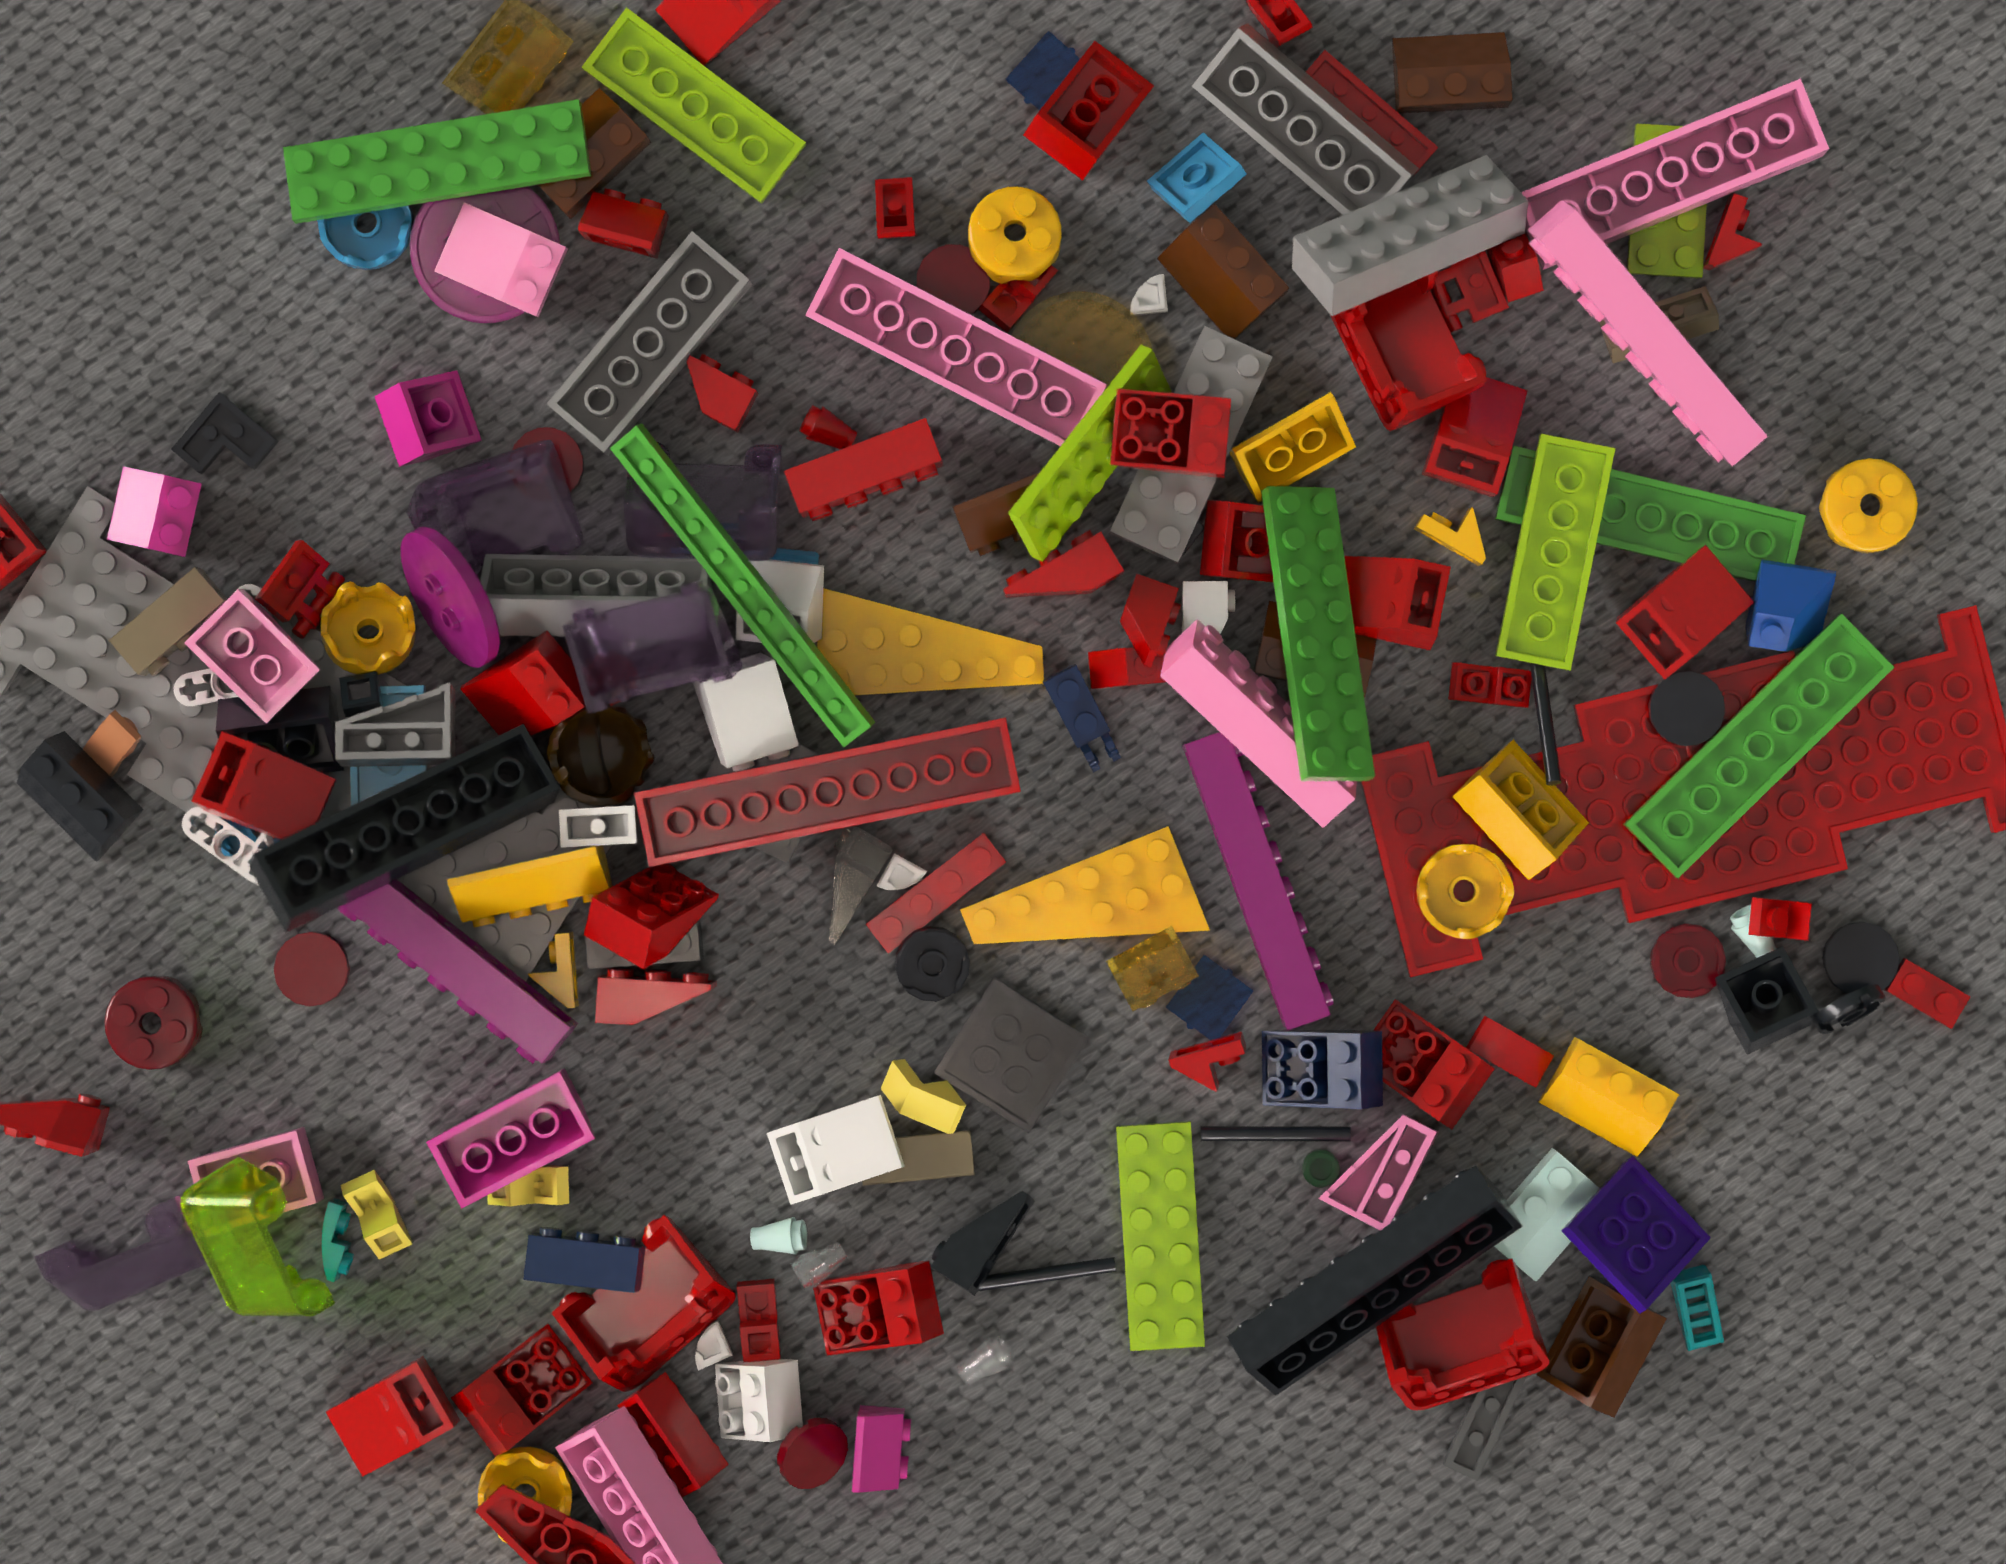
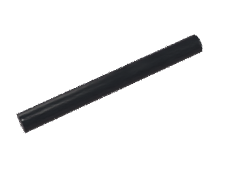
[1530,663,1562,786]
[1200,1126,1351,1142]
[968,1257,1116,1293]

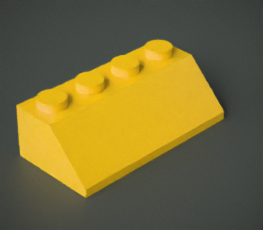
[447,845,613,928]

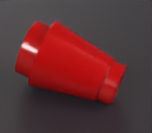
[799,405,858,449]

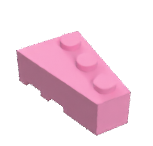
[1318,1115,1439,1230]

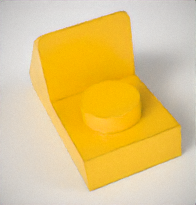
[1414,507,1486,566]
[528,932,579,1008]

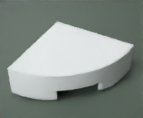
[1130,274,1168,316]
[877,853,927,890]
[695,1320,733,1370]

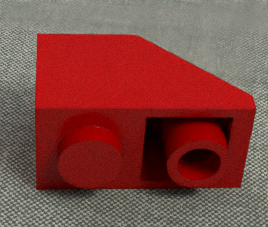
[1486,233,1544,303]
[686,354,759,433]
[1120,573,1181,667]

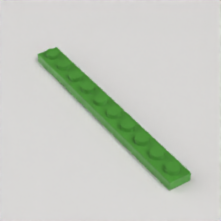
[610,423,876,748]

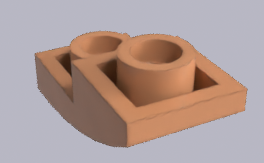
[83,710,142,778]

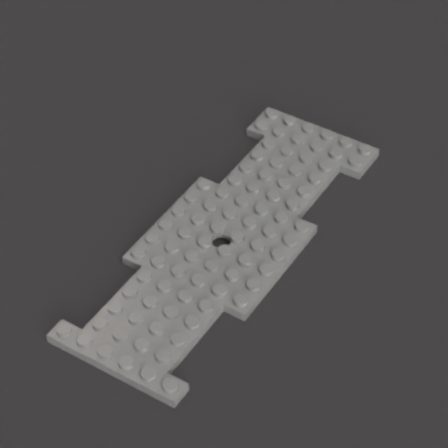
[0,486,612,982]

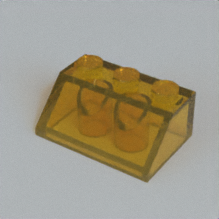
[442,0,574,115]

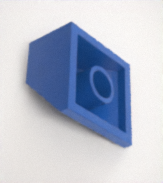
[1745,559,1836,652]

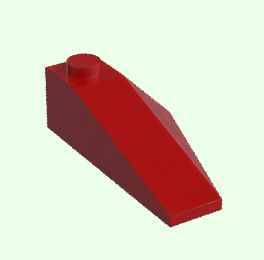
[0,1093,110,1157]
[475,1484,635,1564]

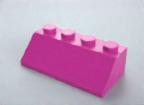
[426,1068,595,1209]

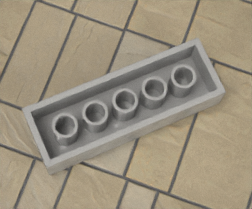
[1192,23,1419,215]
[1292,155,1528,316]
[547,231,753,456]
[1109,326,1273,565]
[480,554,712,640]

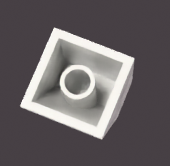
[690,652,799,771]

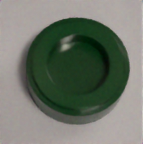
[1302,1149,1340,1188]

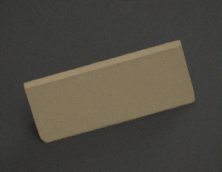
[1599,286,1719,364]
[862,1131,975,1186]

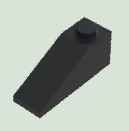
[931,1191,1035,1296]

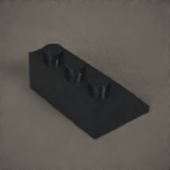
[216,686,344,773]
[17,731,144,861]

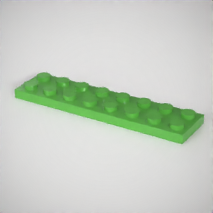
[283,99,591,224]
[1495,446,1806,582]
[1261,486,1375,781]
[1623,613,1895,878]

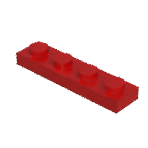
[1306,50,1438,178]
[865,833,1006,954]

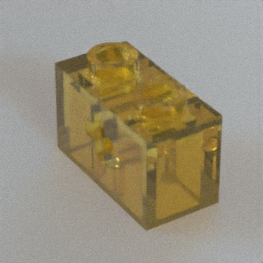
[1106,926,1199,1011]

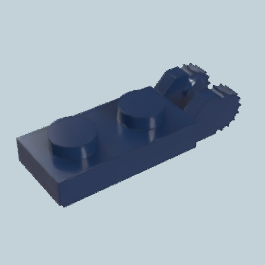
[1042,664,1121,773]

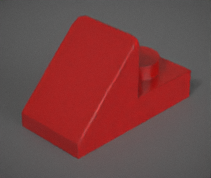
[1246,0,1313,48]
[875,177,916,239]
[1703,193,1763,271]
[1088,647,1166,689]
[1748,897,1812,941]
[1168,1032,1246,1092]

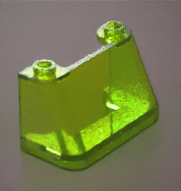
[180,1156,335,1316]

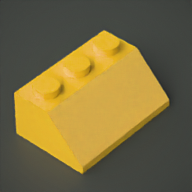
[1229,392,1356,503]
[1452,739,1589,880]
[1539,1037,1679,1157]

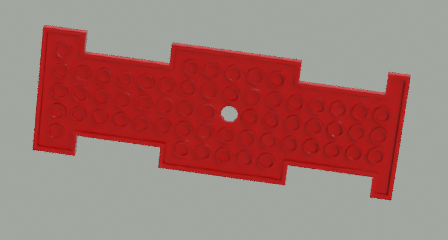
[1361,605,2006,978]

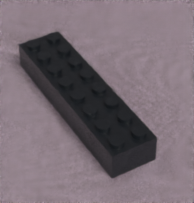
[249,724,560,933]
[1227,1165,1523,1396]

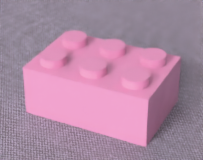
[188,1127,324,1233]

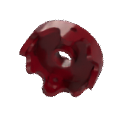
[104,975,203,1070]

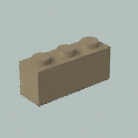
[109,567,228,676]

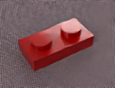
[1885,958,1970,1029]

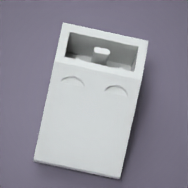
[767,1095,905,1205]

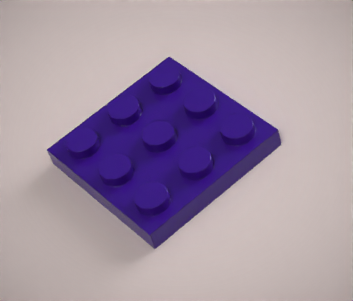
[1561,1156,1711,1313]

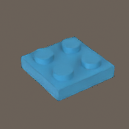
[1147,132,1246,223]

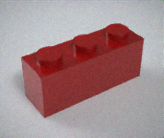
[617,1372,729,1497]

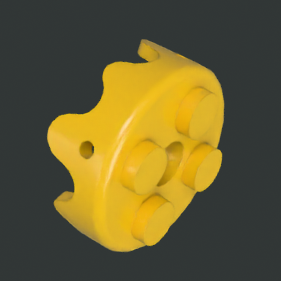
[968,187,1062,284]
[1819,458,1918,553]
[321,581,416,675]
[1416,844,1514,939]
[478,1447,572,1543]

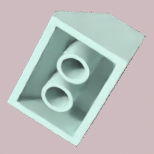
[1494,1148,1600,1282]

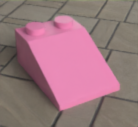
[435,202,568,317]
[184,589,321,724]

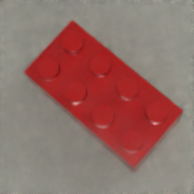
[784,418,943,522]

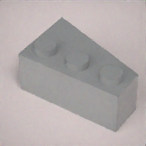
[335,683,456,767]

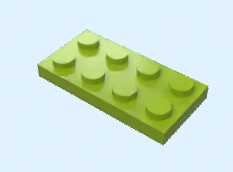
[1627,123,1707,278]

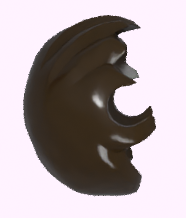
[547,702,655,807]

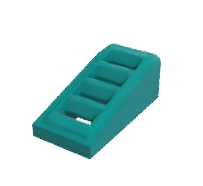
[1671,1265,1724,1351]

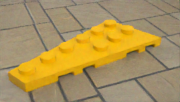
[817,588,1044,696]
[960,826,1210,944]

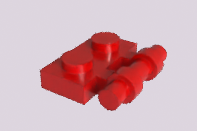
[1431,251,1509,333]
[255,540,345,639]

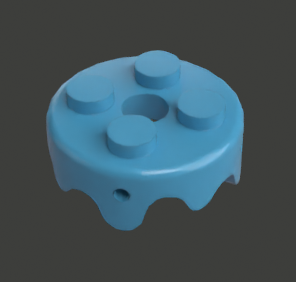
[317,205,414,270]

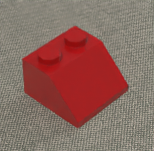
[577,188,669,259]

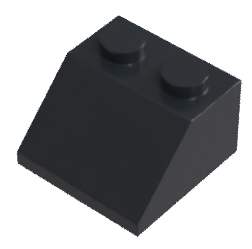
[1715,946,1819,1055]

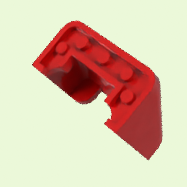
[1331,271,1487,431]
[552,1215,736,1392]
[1376,1259,1549,1410]

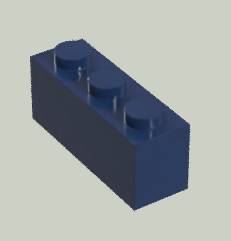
[523,1227,645,1293]

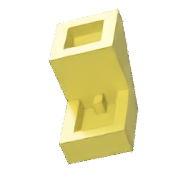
[881,1059,966,1134]
[487,1165,569,1206]
[340,1170,413,1260]

